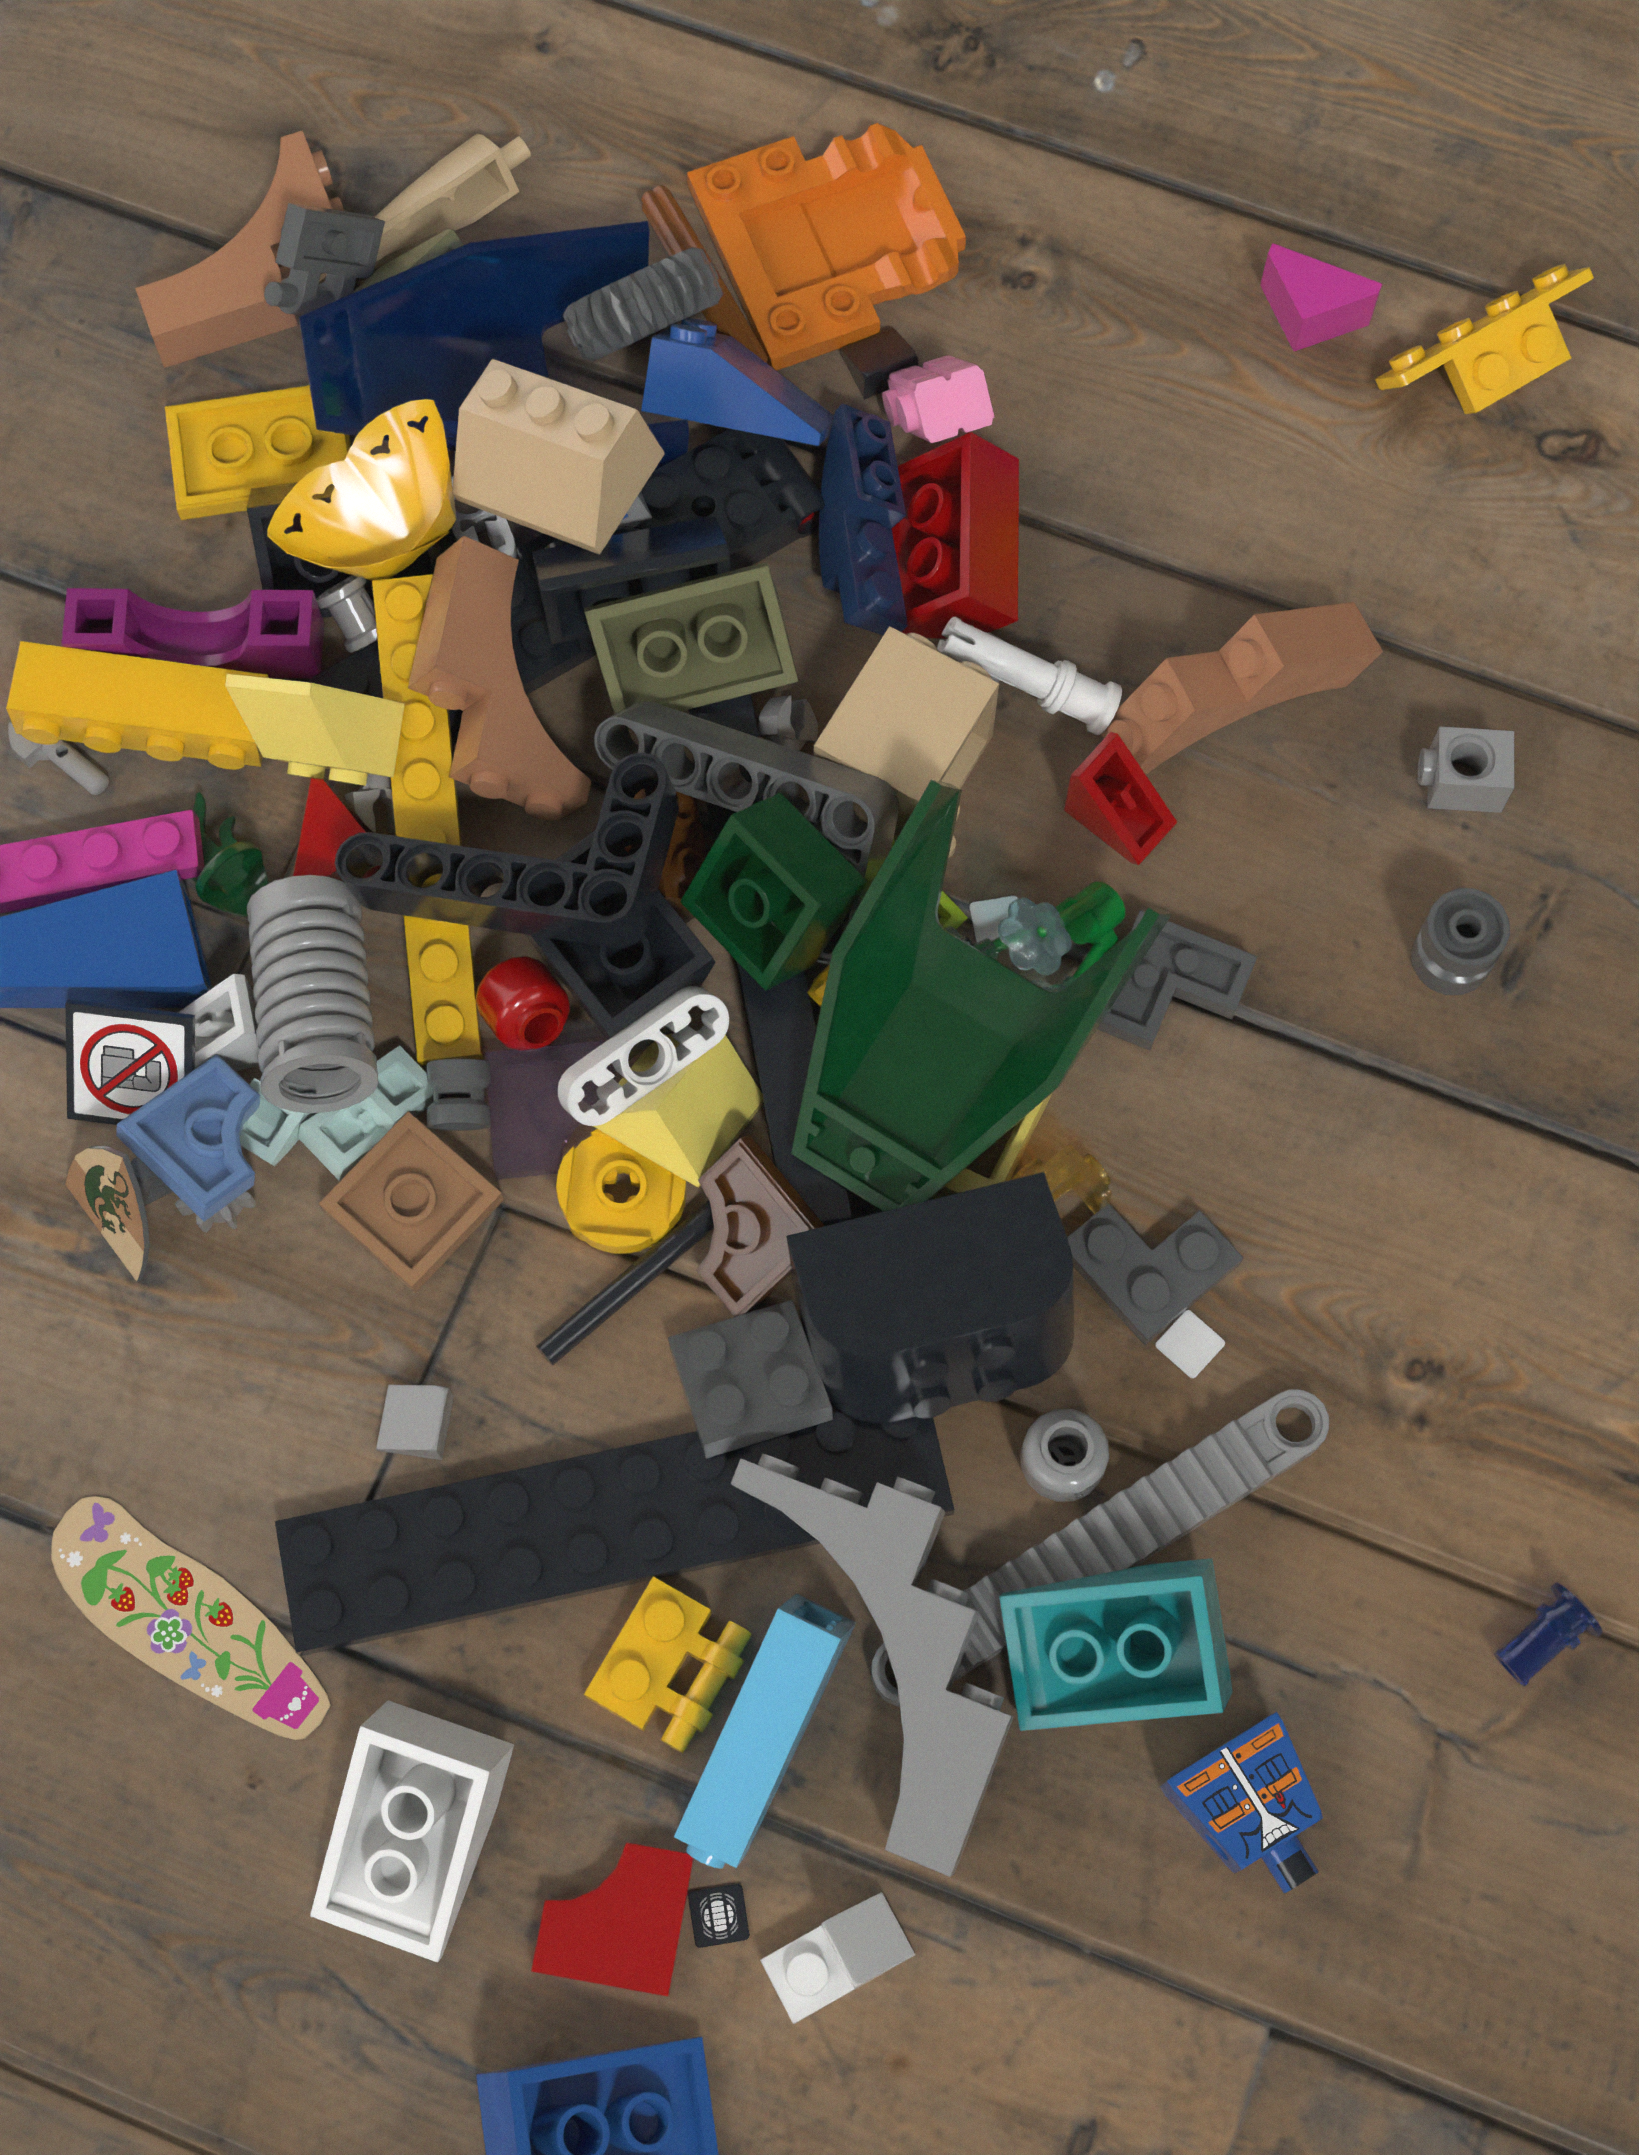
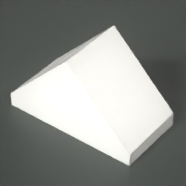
[178,974,260,1071]

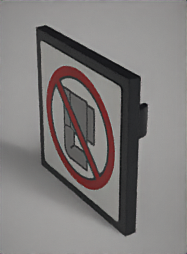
[65,999,195,1125]

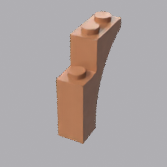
[135,130,344,368]
[408,536,591,821]
[1101,602,1383,774]

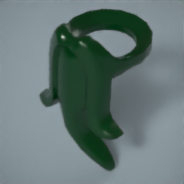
[191,792,269,918]

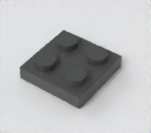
[668,1300,833,1459]

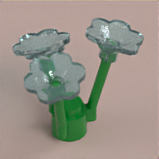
[944,881,1125,992]

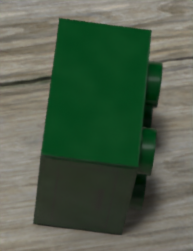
[680,793,868,991]

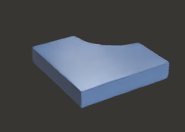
[116,1054,261,1222]

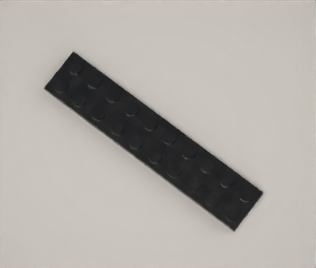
[275,1402,955,1656]

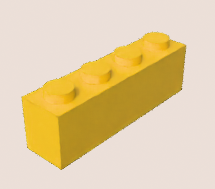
[6,641,269,770]

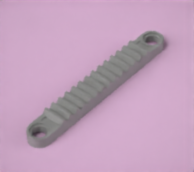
[871,1389,1329,1707]

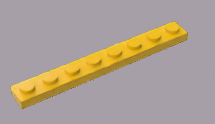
[372,574,483,1066]

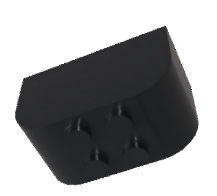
[786,1172,1074,1423]

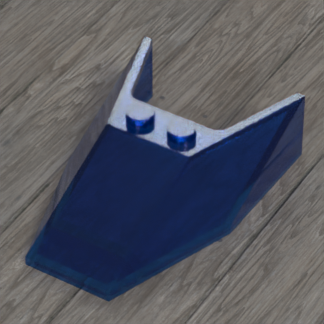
[299,221,689,471]

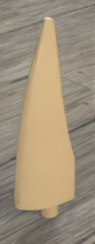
[318,134,531,285]

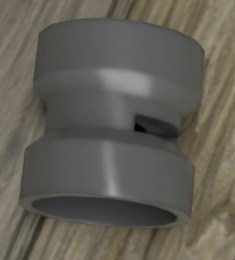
[427,1059,491,1131]

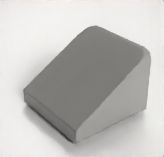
[376,1385,454,1460]

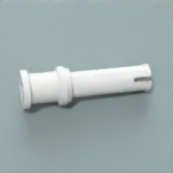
[937,617,1122,735]

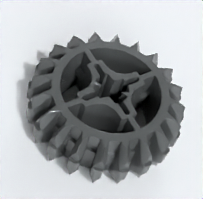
[563,247,723,361]

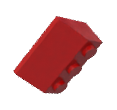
[892,432,1019,639]

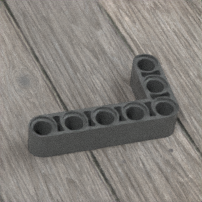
[594,701,899,965]

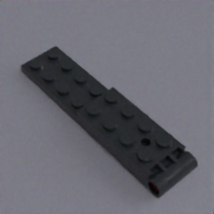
[310,428,825,738]

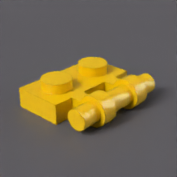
[584,1576,752,1753]

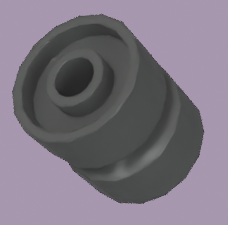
[1411,888,1510,995]

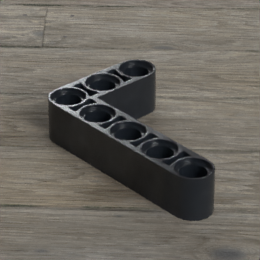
[335,753,679,948]

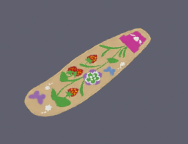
[51,1496,331,1740]

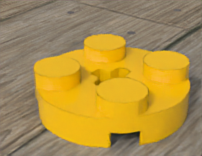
[556,1129,687,1254]

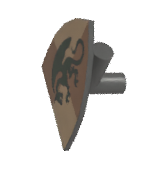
[65,1146,173,1282]

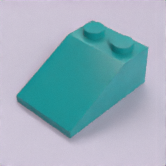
[999,1558,1233,1731]

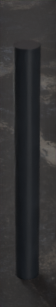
[536,1199,714,1366]

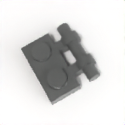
[264,203,385,319]

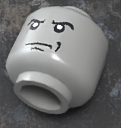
[1020,1409,1109,1502]

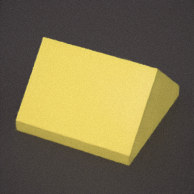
[593,1034,764,1188]

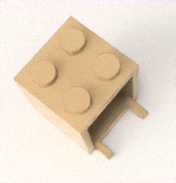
[814,626,999,858]

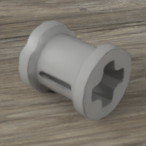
[316,575,377,653]

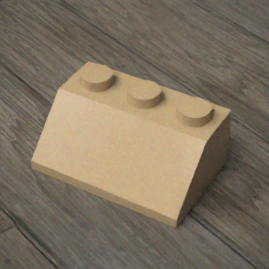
[452,359,665,555]

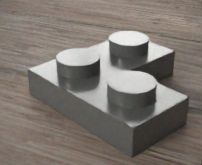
[1097,910,1258,1050]
[1067,1203,1243,1345]

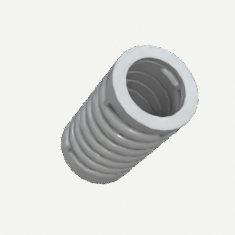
[247,875,378,1113]

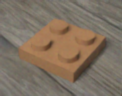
[318,1111,504,1293]

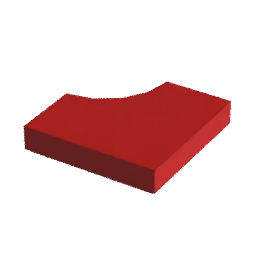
[531,1842,694,1997]

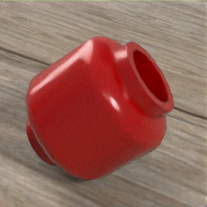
[476,956,570,1051]

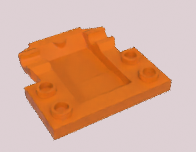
[687,123,966,371]

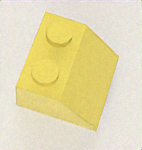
[225,674,405,786]

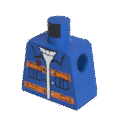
[1160,1712,1323,1894]

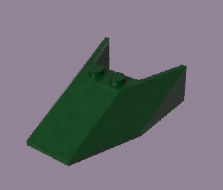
[791,779,1172,1211]

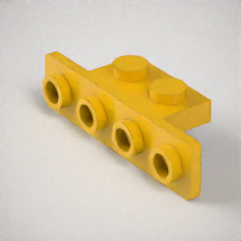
[1375,264,1594,414]

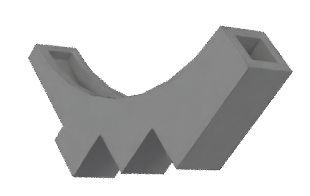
[731,1453,1014,1877]

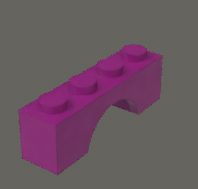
[61,588,325,679]

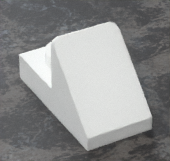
[760,1892,915,2025]

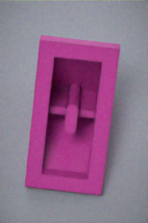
[1260,243,1383,352]

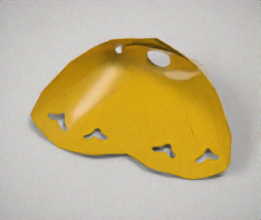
[267,399,457,581]

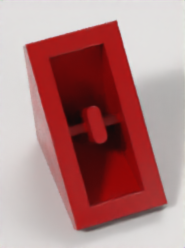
[1064,732,1177,865]
[293,778,382,881]

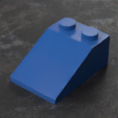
[641,318,834,446]
[476,2037,719,2155]

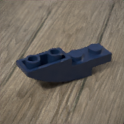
[819,403,908,636]

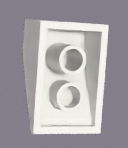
[310,1700,514,1962]

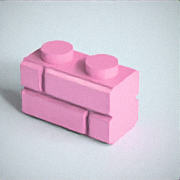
[882,355,995,443]

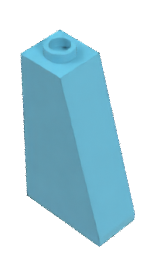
[674,1593,856,1869]

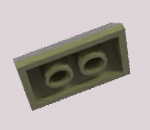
[585,562,798,714]

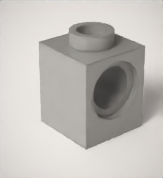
[1418,726,1514,813]

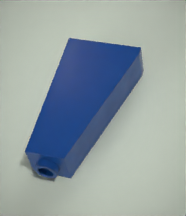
[0,870,212,1008]

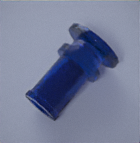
[1494,1582,1603,1687]

